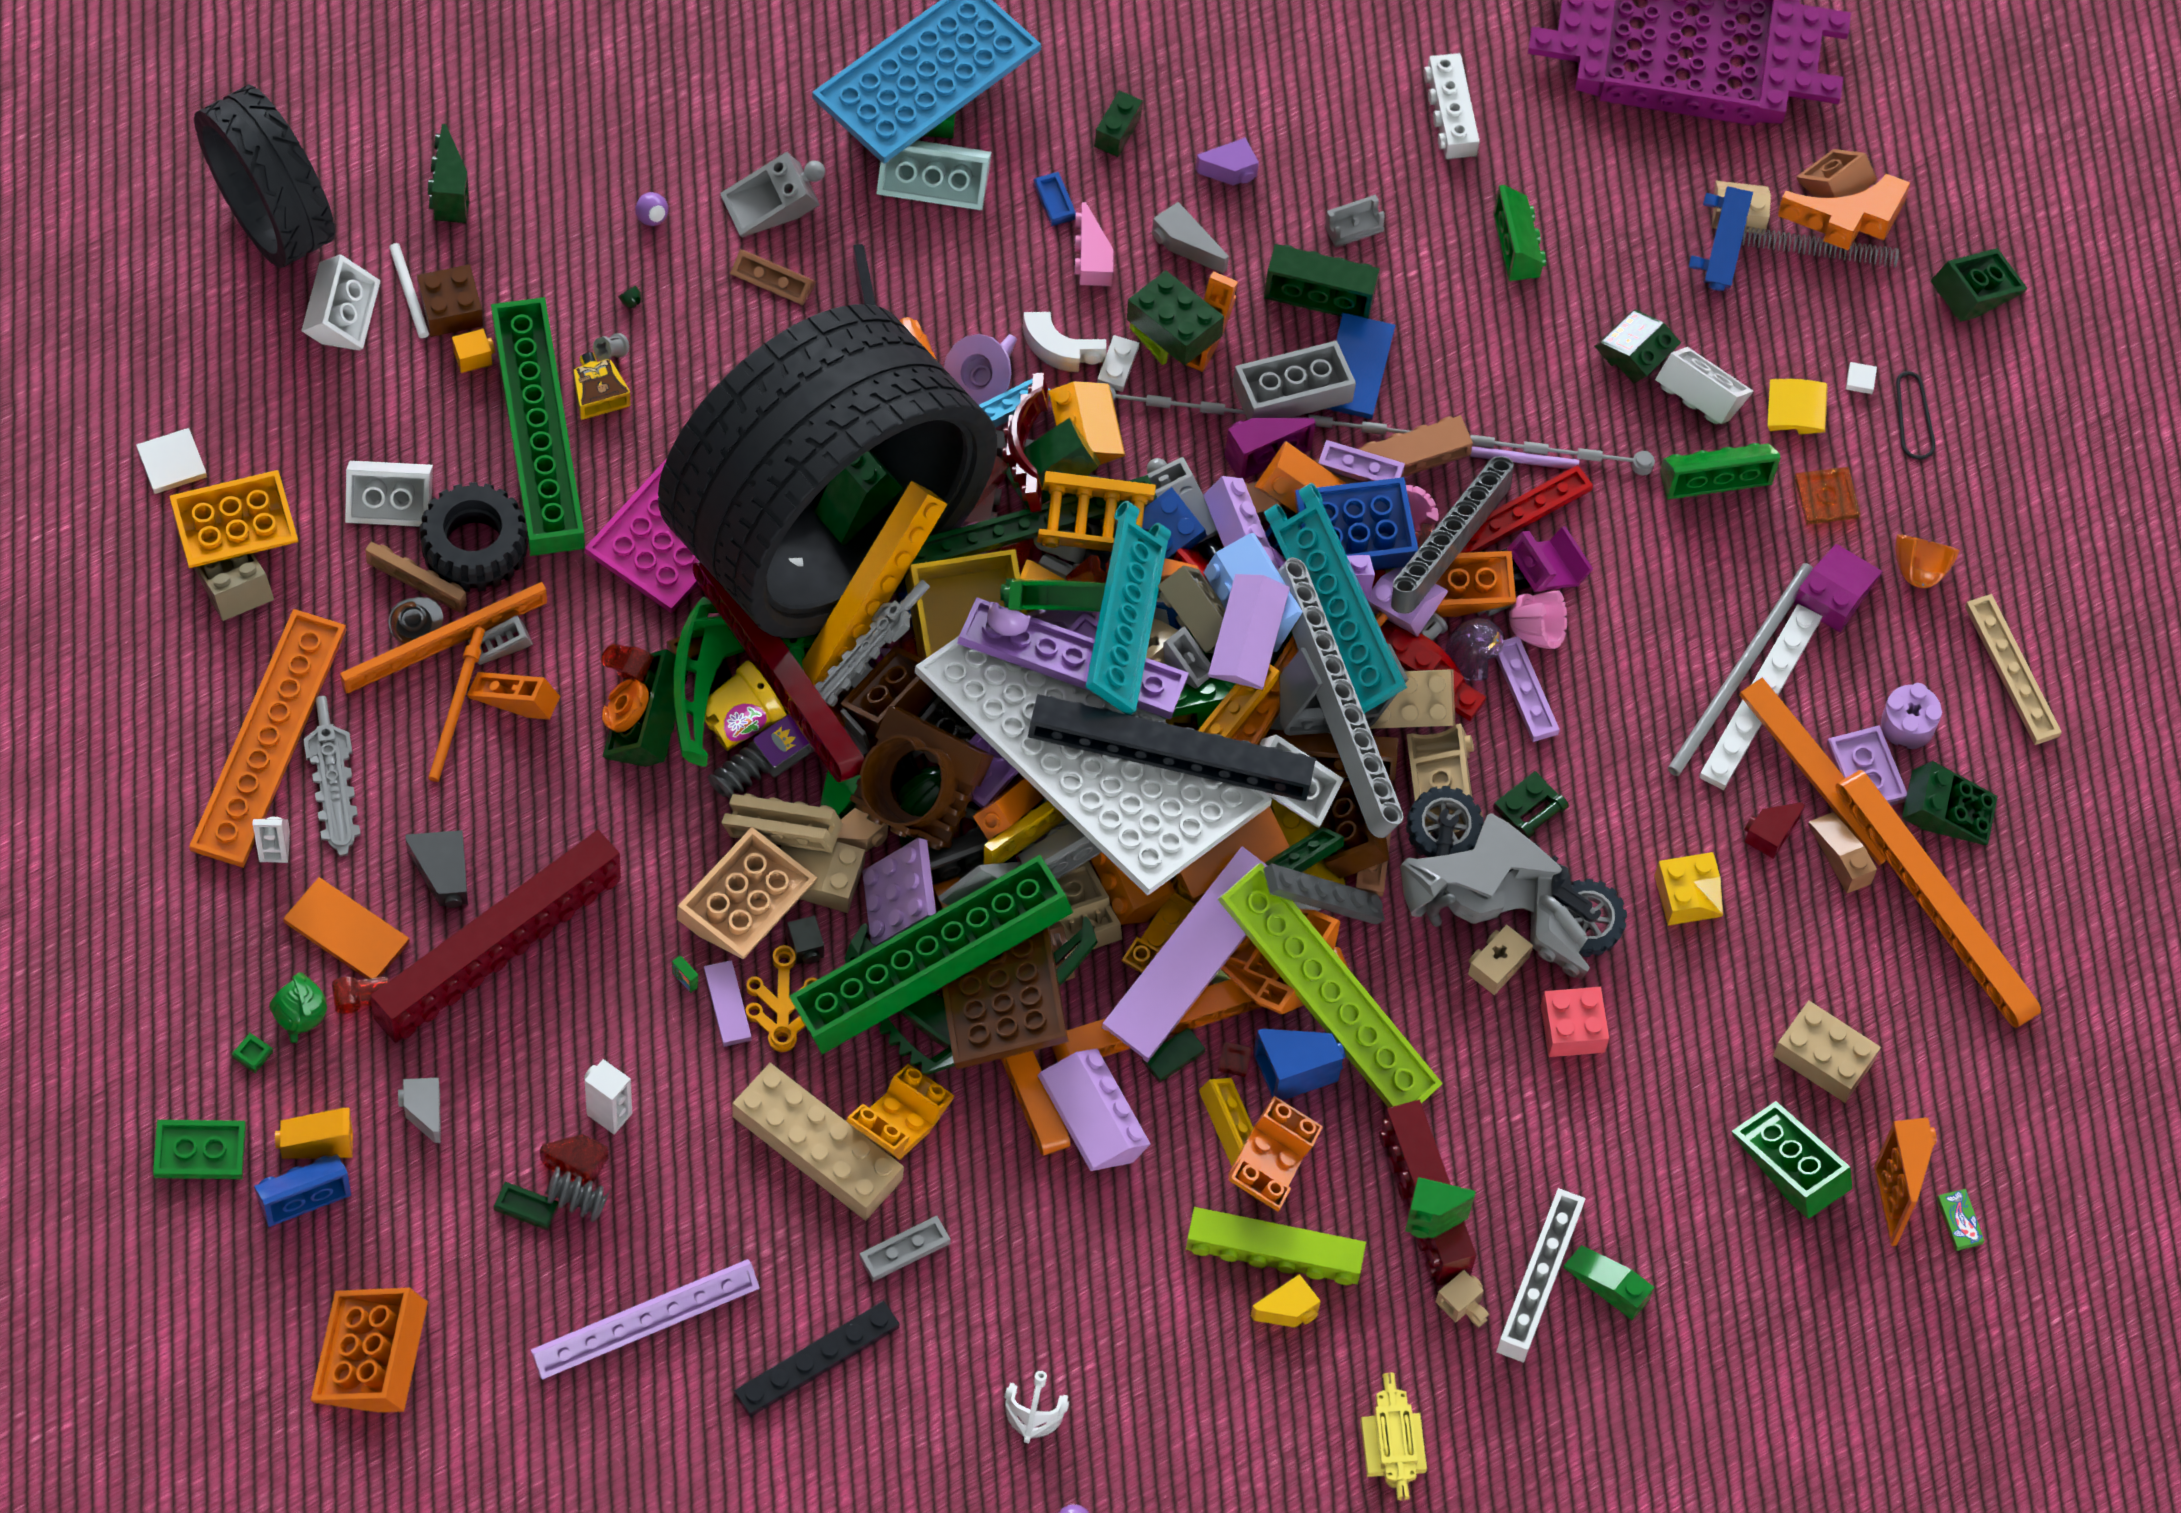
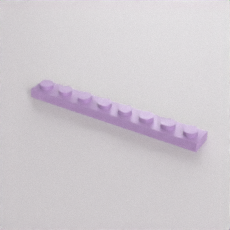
[531,1259,760,1379]

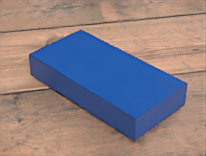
[1033,171,1076,227]

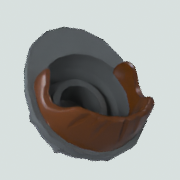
[388,597,443,644]

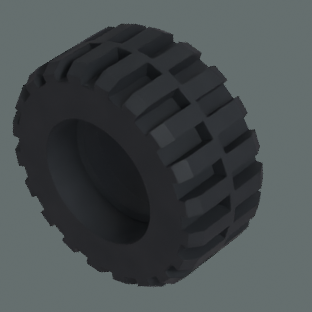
[420,482,527,592]

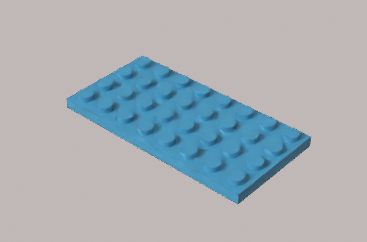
[812,0,1041,164]

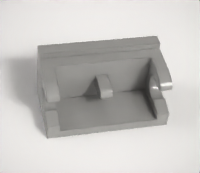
[1325,195,1385,248]

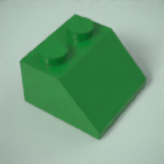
[1405,1177,1476,1238]

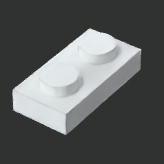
[1097,335,1139,392]

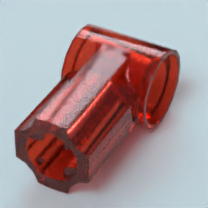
[332,976,388,1014]

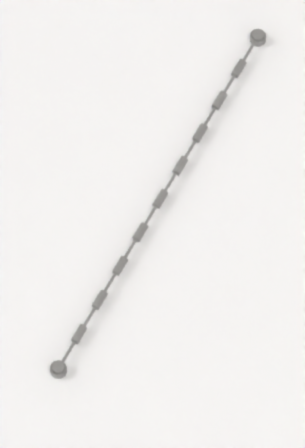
[1110,386,1655,475]

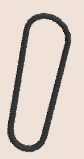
[1896,371,1936,460]

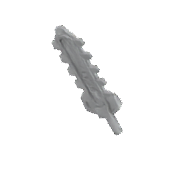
[815,579,930,707]
[304,696,361,857]

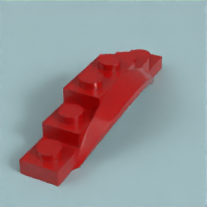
[1380,623,1486,721]

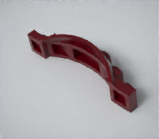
[1003,373,1049,512]

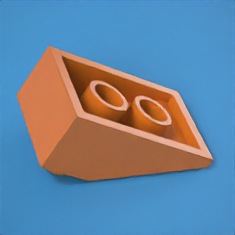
[1434,551,1516,617]

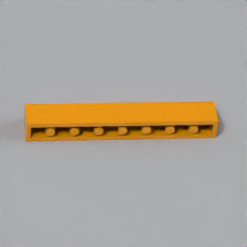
[802,481,947,686]

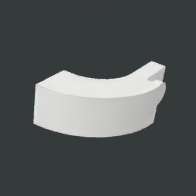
[1023,312,1107,372]

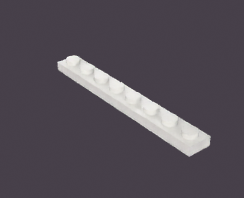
[1699,604,1822,790]

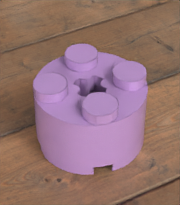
[1881,683,1942,749]

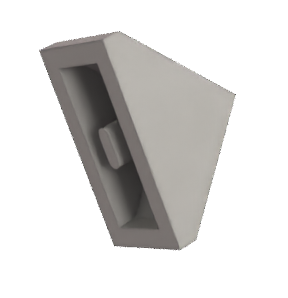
[1163,626,1211,688]

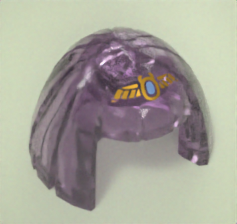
[1445,618,1505,681]

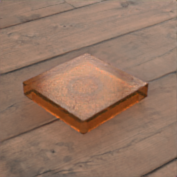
[1794,467,1861,525]

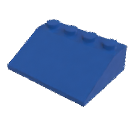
[1295,477,1418,571]

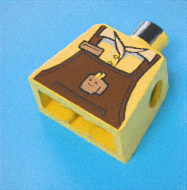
[574,352,631,420]

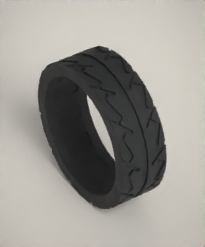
[194,84,336,268]

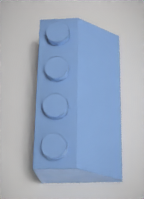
[1203,533,1302,652]

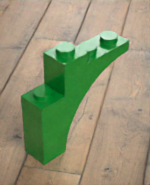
[1000,578,1106,612]

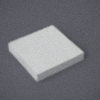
[136,428,207,494]

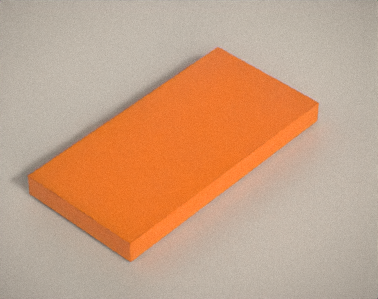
[283,877,410,984]

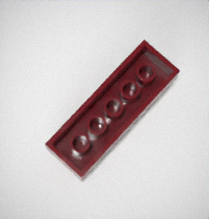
[1379,1099,1477,1286]

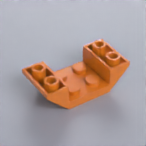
[1228,1096,1323,1211]

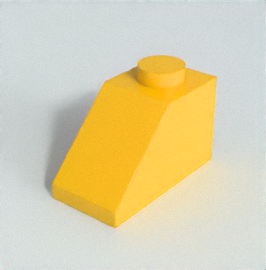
[1251,1274,1321,1327]

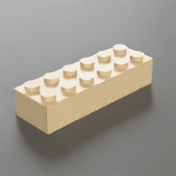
[732,1063,904,1221]

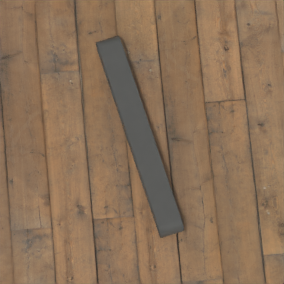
[1391,456,1514,614]

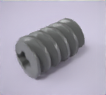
[708,741,770,799]
[545,1167,610,1222]

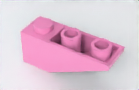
[1075,202,1113,286]

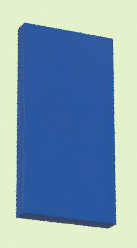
[1327,313,1395,419]

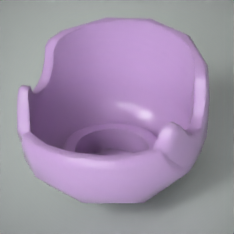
[987,602,1031,636]

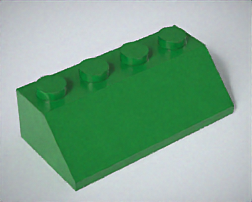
[1660,443,1781,500]

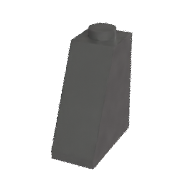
[405,830,468,908]

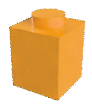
[452,329,496,373]

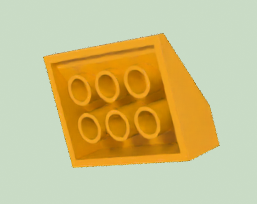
[170,470,298,568]

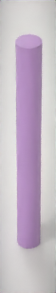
[1470,446,1579,469]

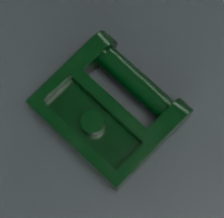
[1493,771,1569,839]

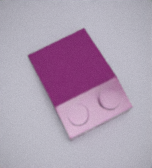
[1224,418,1316,480]
[1793,544,1883,632]

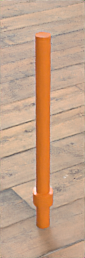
[428,627,485,782]

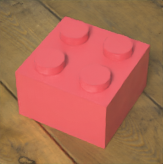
[1540,987,1609,1057]

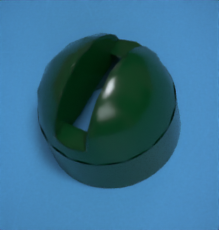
[618,285,642,308]

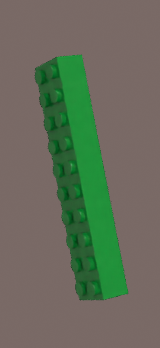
[491,297,585,556]
[789,855,1073,1054]

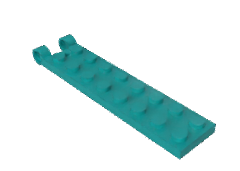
[1264,483,1407,714]
[1086,501,1171,715]

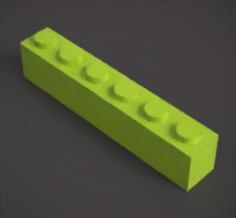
[1186,1207,1366,1285]

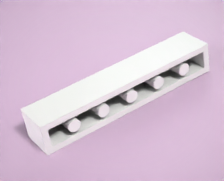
[1496,1188,1586,1363]

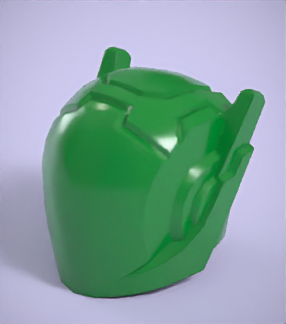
[269,972,327,1043]

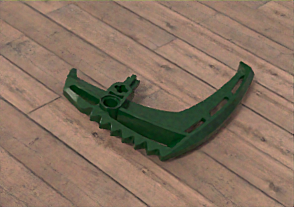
[844,916,1098,1075]

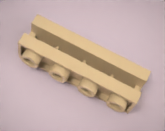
[722,794,843,853]

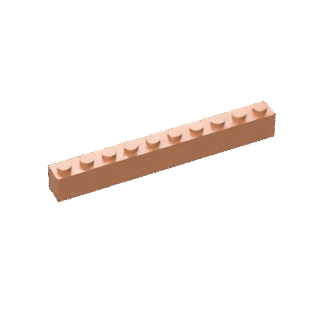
[1215,415,1473,538]

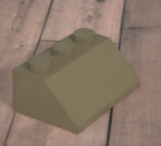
[1158,565,1226,654]

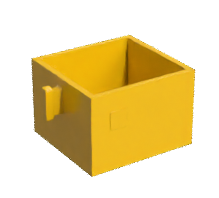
[905,549,1027,660]

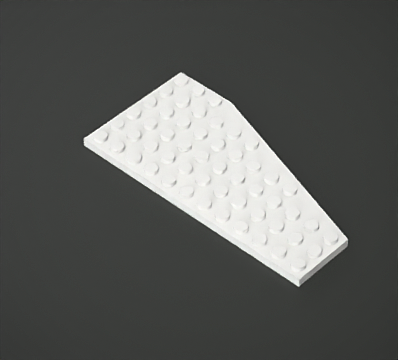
[915,636,1272,895]

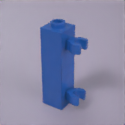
[1688,186,1753,291]

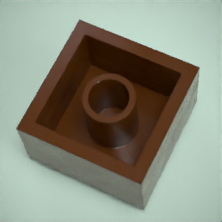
[417,264,483,337]

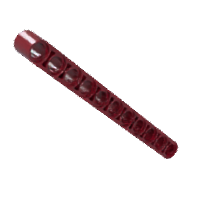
[693,561,865,783]

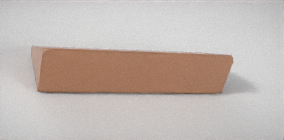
[730,249,816,305]

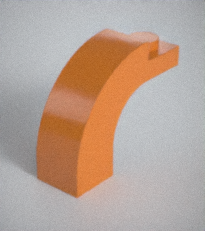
[1178,271,1238,372]

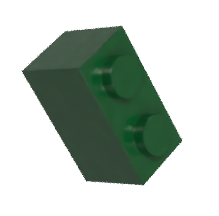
[1094,90,1143,157]

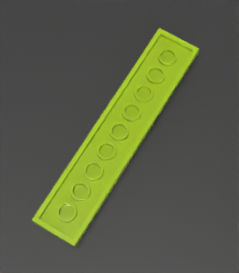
[1217,862,1443,1108]

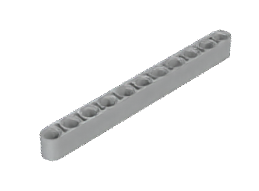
[1277,557,1403,838]

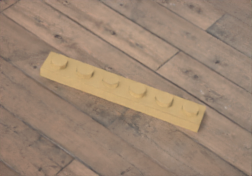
[1965,594,2062,745]

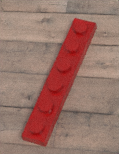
[1460,465,1593,553]

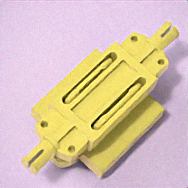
[1360,1373,1427,1500]

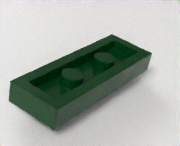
[1265,827,1344,872]

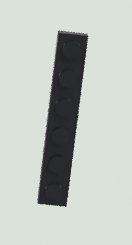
[734,1301,900,1418]

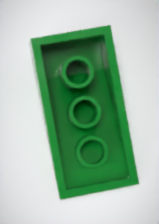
[1732,1101,1853,1219]

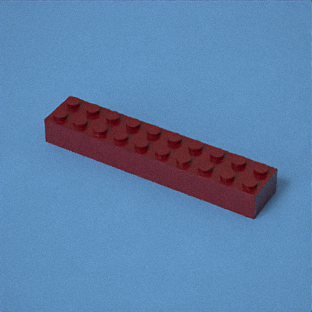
[370,830,621,1043]

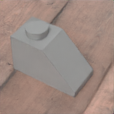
[398,1078,441,1143]

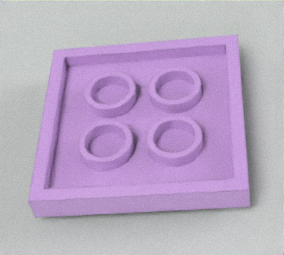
[862,838,936,947]

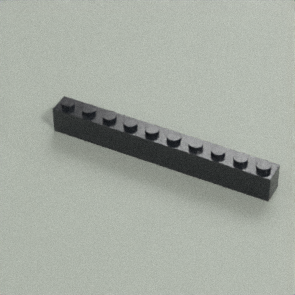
[1028,694,1316,802]

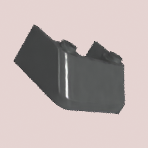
[1279,644,1409,735]

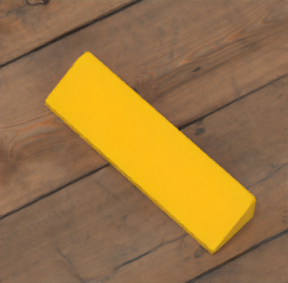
[1199,1078,1253,1166]

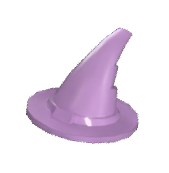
[944,334,1017,405]

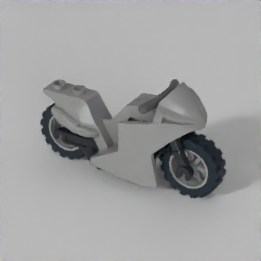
[1400,786,1627,980]

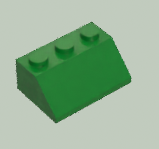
[1493,185,1546,281]

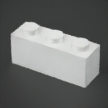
[584,1059,632,1134]

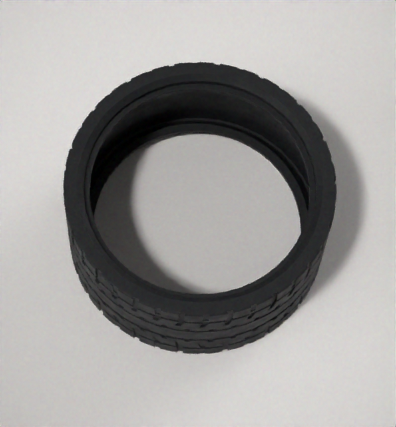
[658,304,997,638]

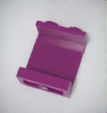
[1507,526,1593,592]

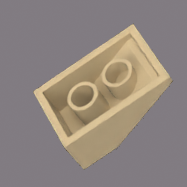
[780,842,865,913]

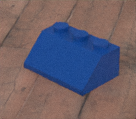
[254,1155,351,1227]

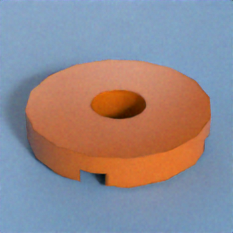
[602,679,649,733]

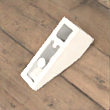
[253,817,290,863]

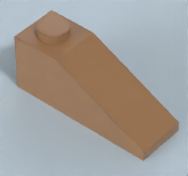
[1808,812,1877,894]

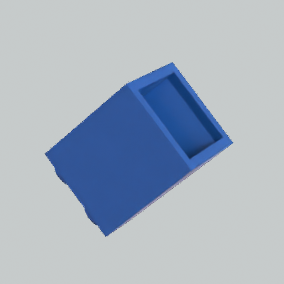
[1253,1029,1345,1101]

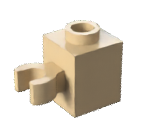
[1436,1270,1489,1328]

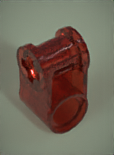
[601,644,654,683]

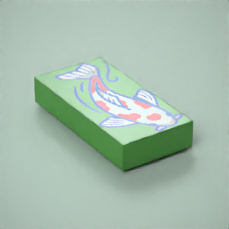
[1937,1189,1985,1251]

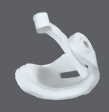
[1005,1371,1069,1443]

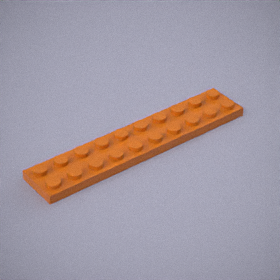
[189,609,346,868]

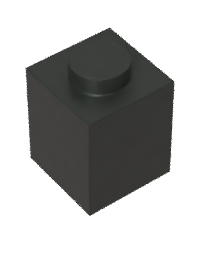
[787,916,824,964]

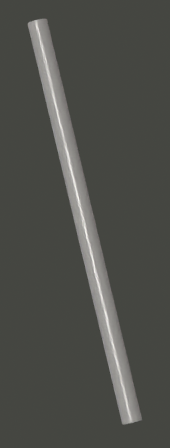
[1667,563,1813,776]

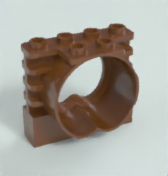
[849,706,994,851]

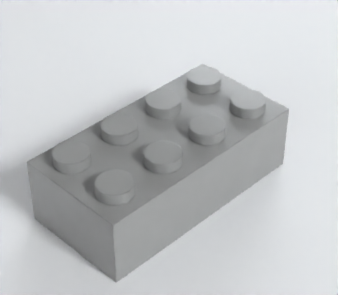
[1232,341,1356,420]

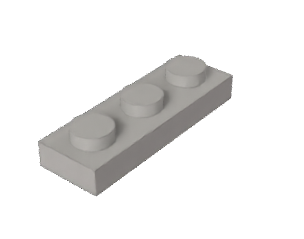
[859,1216,951,1282]

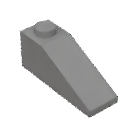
[1152,202,1229,273]

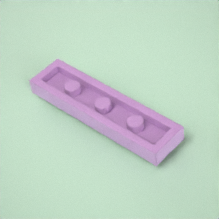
[1492,636,1560,742]

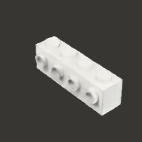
[1424,53,1480,159]

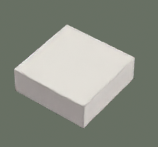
[1846,362,1877,394]

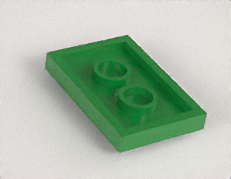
[153,1120,246,1179]

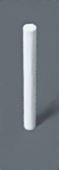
[389,243,429,338]

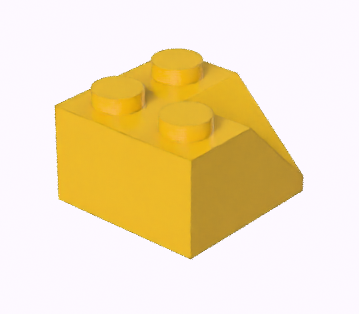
[1654,852,1723,926]

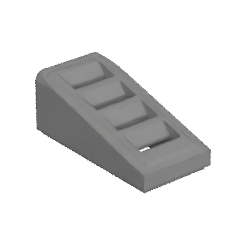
[468,615,533,665]

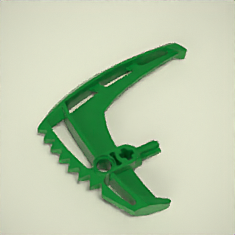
[673,597,818,767]

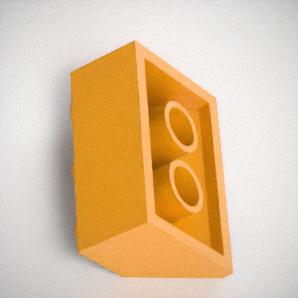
[1049,382,1125,465]

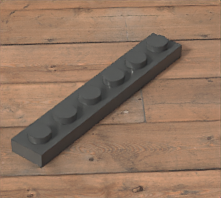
[1263,864,1385,925]

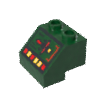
[1594,309,1681,384]

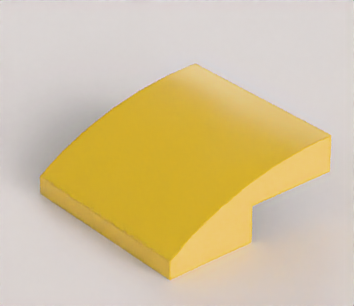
[1768,379,1828,434]

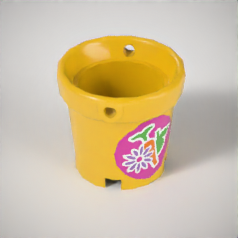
[705,660,787,751]

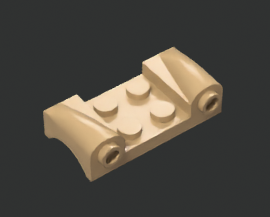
[1407,724,1483,838]

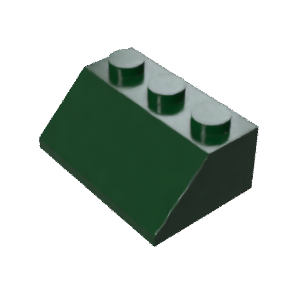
[1002,417,1101,509]

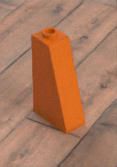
[973,776,1045,840]

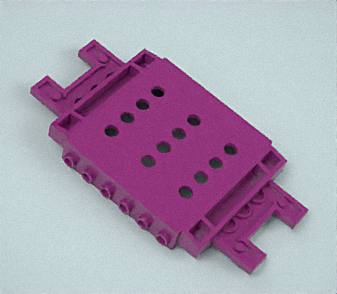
[1528,0,1851,126]

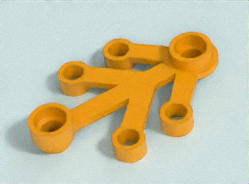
[746,945,818,1052]

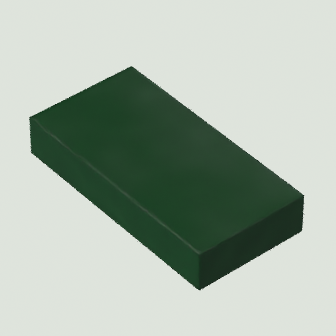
[1142,1027,1206,1083]
[493,1181,559,1231]

